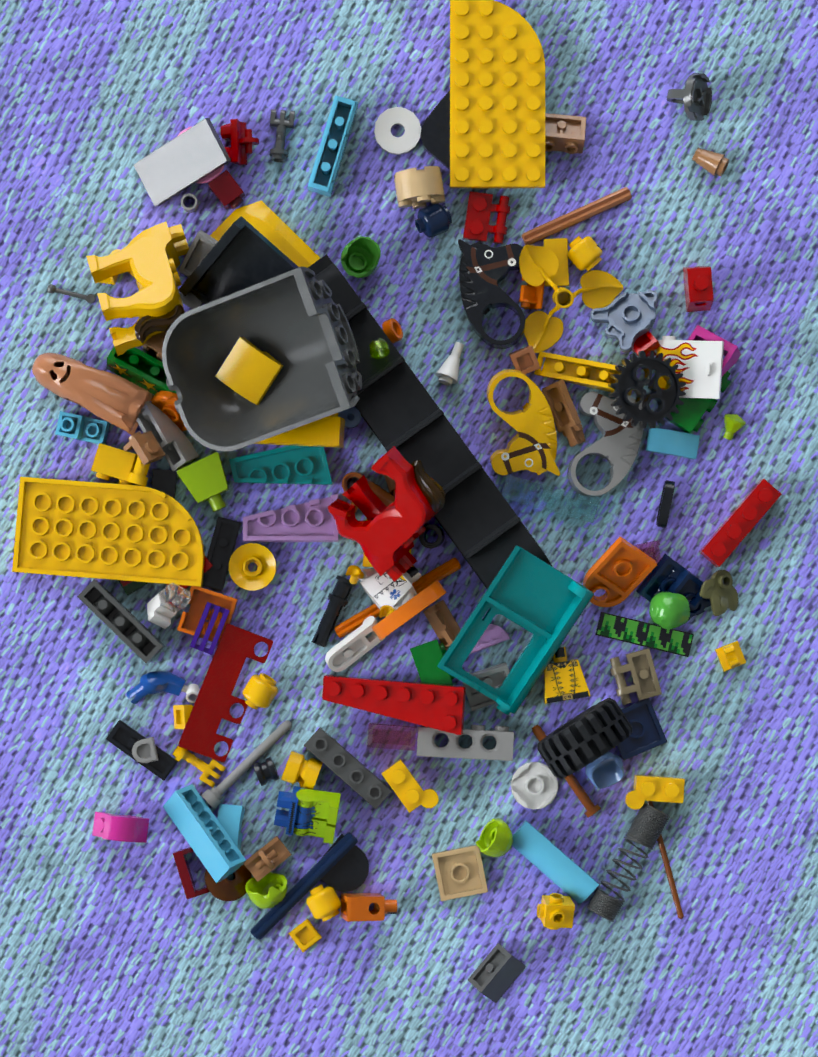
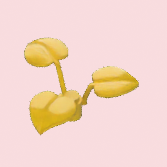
[519,245,624,353]

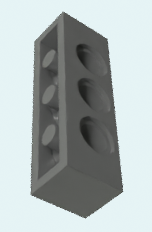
[77,579,165,664]
[304,727,392,809]

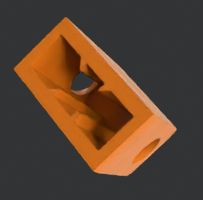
[341,893,397,922]

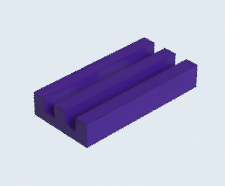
[190,602,230,655]

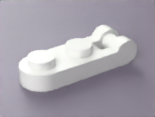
[325,616,386,672]

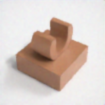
[509,345,540,374]

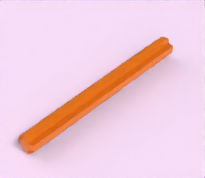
[334,558,461,638]

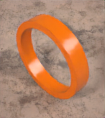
[372,580,447,640]

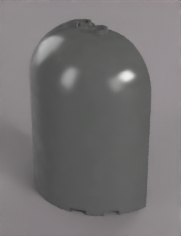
[162,267,362,451]

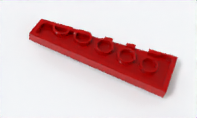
[322,675,466,735]

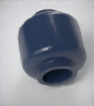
[415,203,452,238]

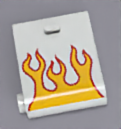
[655,336,724,399]

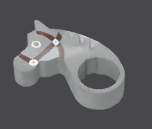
[568,392,644,498]

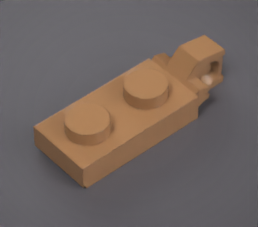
[542,379,586,447]

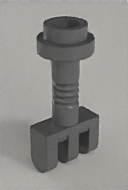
[269,109,295,162]

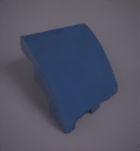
[636,554,711,621]

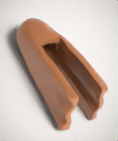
[32,353,154,435]

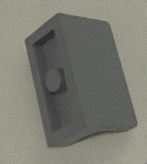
[468,943,526,1003]

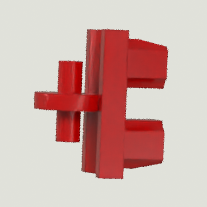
[221,119,259,165]

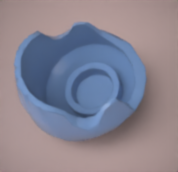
[585,751,625,789]

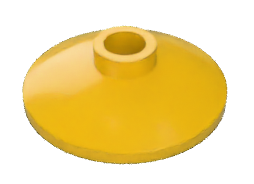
[229,543,276,591]

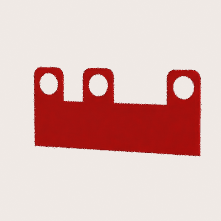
[178,623,273,762]

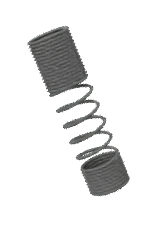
[587,802,670,922]

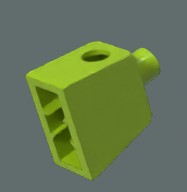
[176,452,229,512]

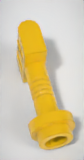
[172,746,226,788]

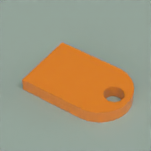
[583,536,657,607]

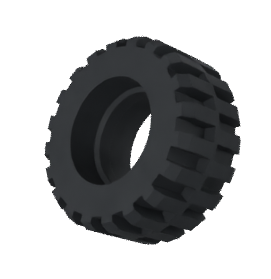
[537,698,632,779]

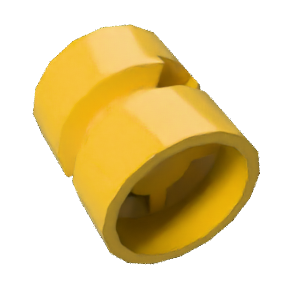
[281,751,323,789]

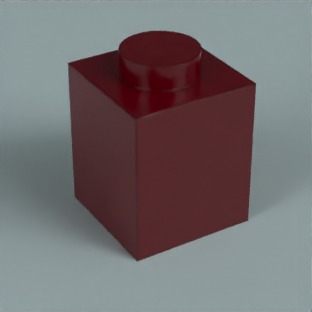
[208,170,245,210]

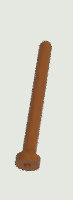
[532,725,601,818]

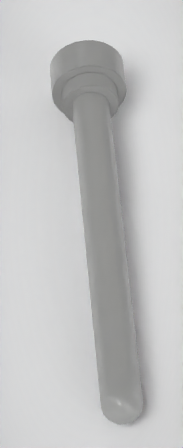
[201,720,292,809]

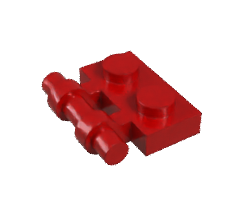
[463,191,510,244]

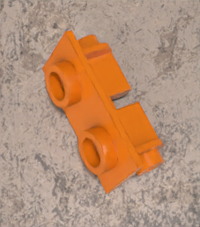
[519,277,545,310]

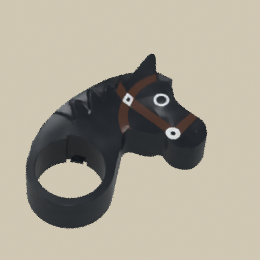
[458,239,525,349]

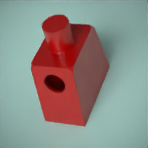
[683,266,714,312]

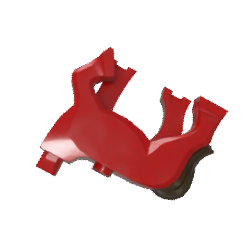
[328,446,446,582]

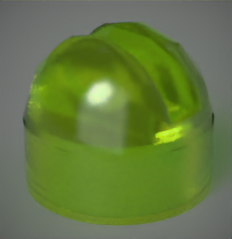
[369,338,390,359]

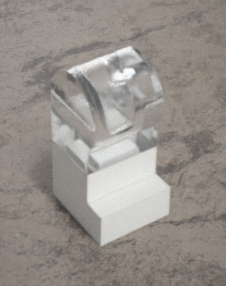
[147,583,191,629]

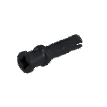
[311,575,357,647]

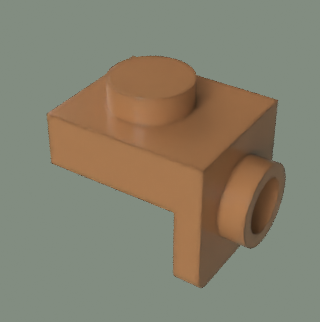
[123,431,165,465]

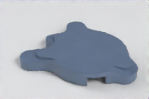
[590,290,659,353]

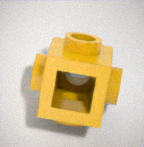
[537,893,575,930]

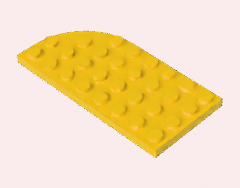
[450,0,545,188]
[12,477,204,587]

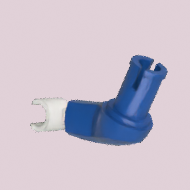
[126,671,200,704]

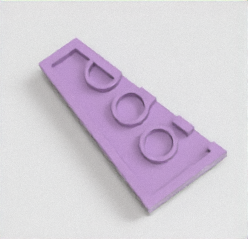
[243,494,339,542]

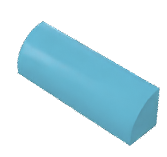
[163,784,246,883]
[512,820,599,904]

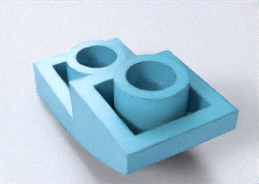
[55,411,110,445]
[646,427,700,460]
[217,804,245,851]

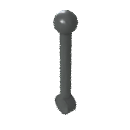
[47,284,96,304]

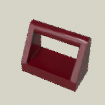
[173,847,209,899]

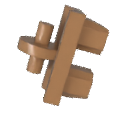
[244,836,292,882]

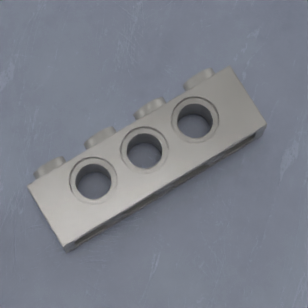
[417,725,514,761]

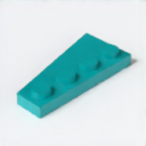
[229,445,333,485]

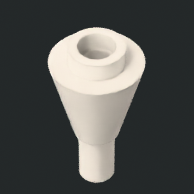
[435,342,464,386]

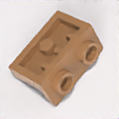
[545,113,586,154]

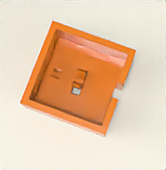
[177,586,238,644]

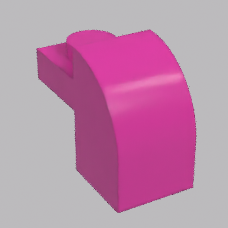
[92,812,149,843]

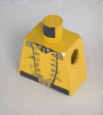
[544,647,590,704]

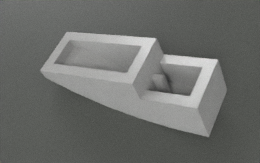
[137,401,199,472]

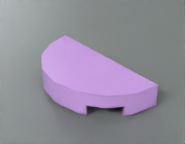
[469,624,511,655]

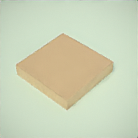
[432,845,488,901]

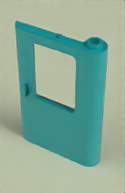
[437,545,594,715]

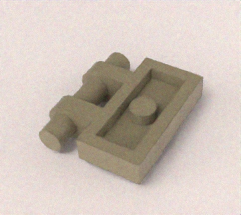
[610,648,662,705]

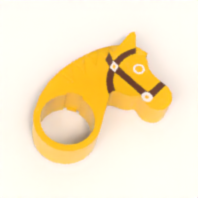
[487,369,560,476]

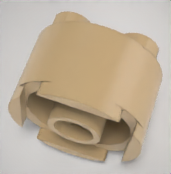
[394,166,445,209]

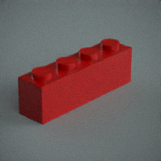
[699,479,782,567]

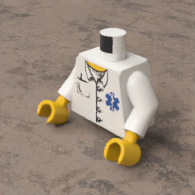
[346,565,422,618]

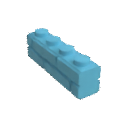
[307,95,358,197]

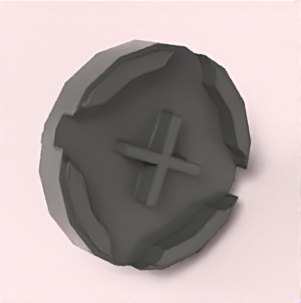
[666,73,712,121]

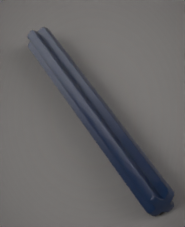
[250,832,358,940]

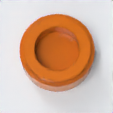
[382,318,403,343]

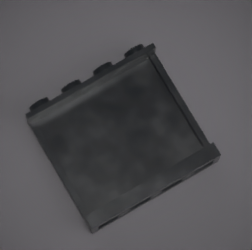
[179,216,299,304]

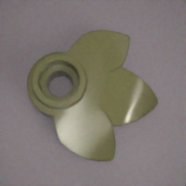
[700,570,738,616]

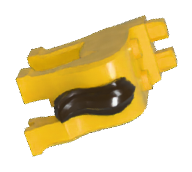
[86,222,189,356]

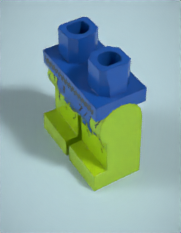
[274,786,341,844]

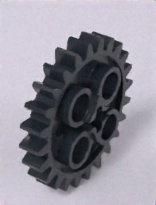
[608,351,686,429]

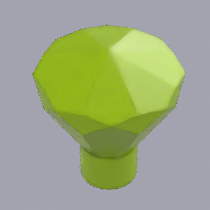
[723,414,746,440]

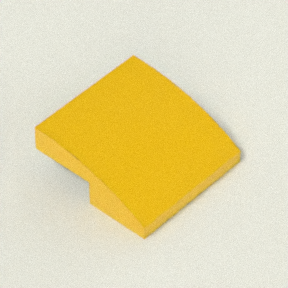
[215,337,283,405]

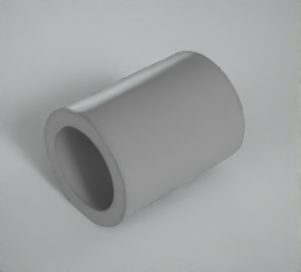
[181,193,199,213]

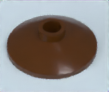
[204,864,252,901]

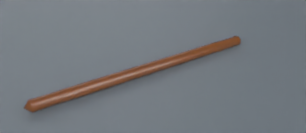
[647,801,684,919]

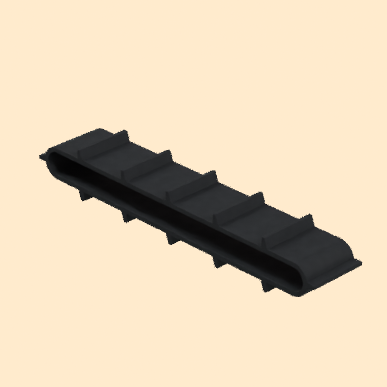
[308,254,553,589]

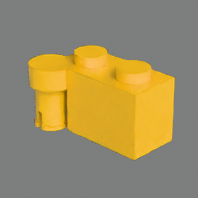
[91,443,151,487]
[381,759,439,813]
[625,775,685,810]

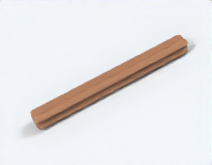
[522,187,632,245]

